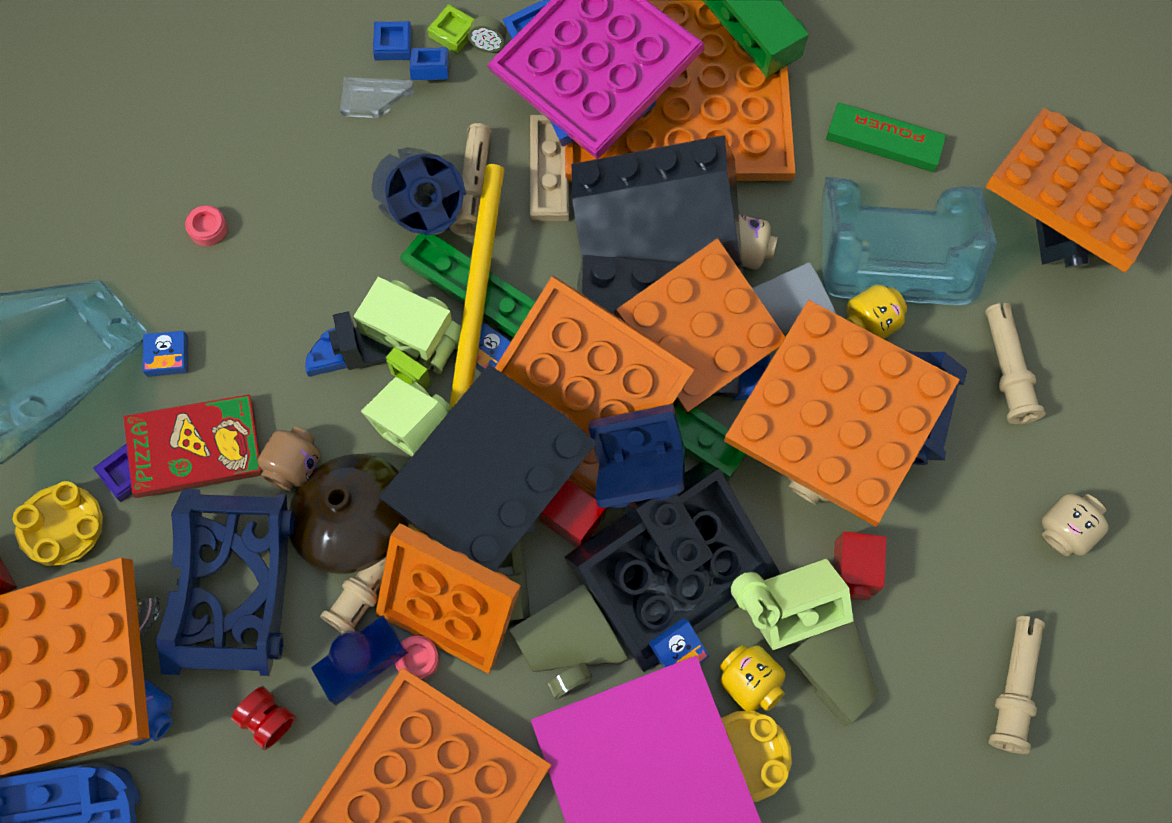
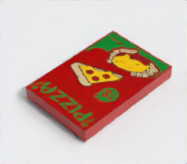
[123,394,263,498]

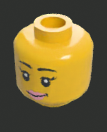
[846,284,907,339]
[720,645,786,712]

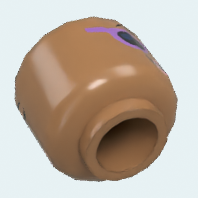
[258,427,321,491]

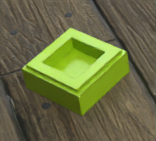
[427,4,474,54]
[386,347,431,390]

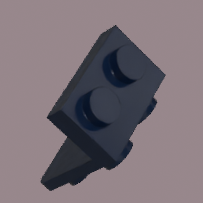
[588,404,685,508]

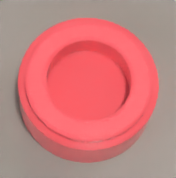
[185,205,228,246]
[394,636,439,681]

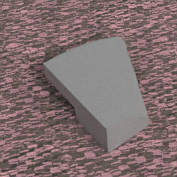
[752,262,836,336]

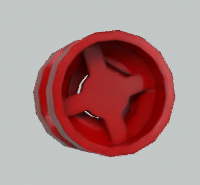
[231,686,296,751]

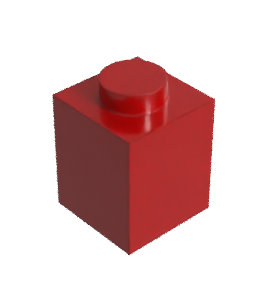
[540,480,606,548]
[833,531,886,600]

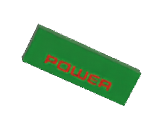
[825,102,946,172]

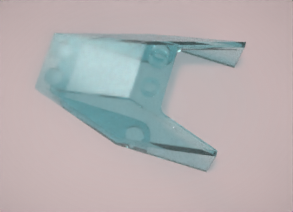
[0,280,149,466]

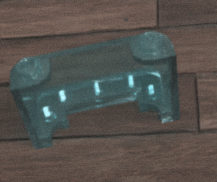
[822,177,997,305]

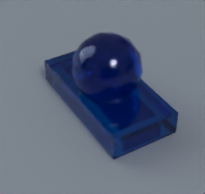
[311,615,409,706]

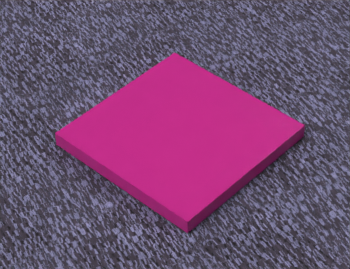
[487,0,704,159]
[531,656,761,823]

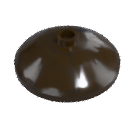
[289,454,409,574]

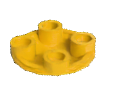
[12,481,103,566]
[721,711,792,802]

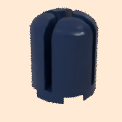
[371,147,466,235]

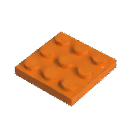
[614,238,785,412]
[375,523,521,674]

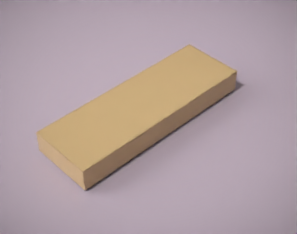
[530,115,569,222]

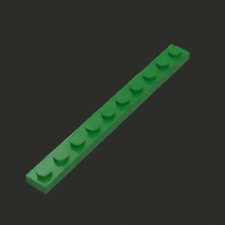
[400,233,747,481]

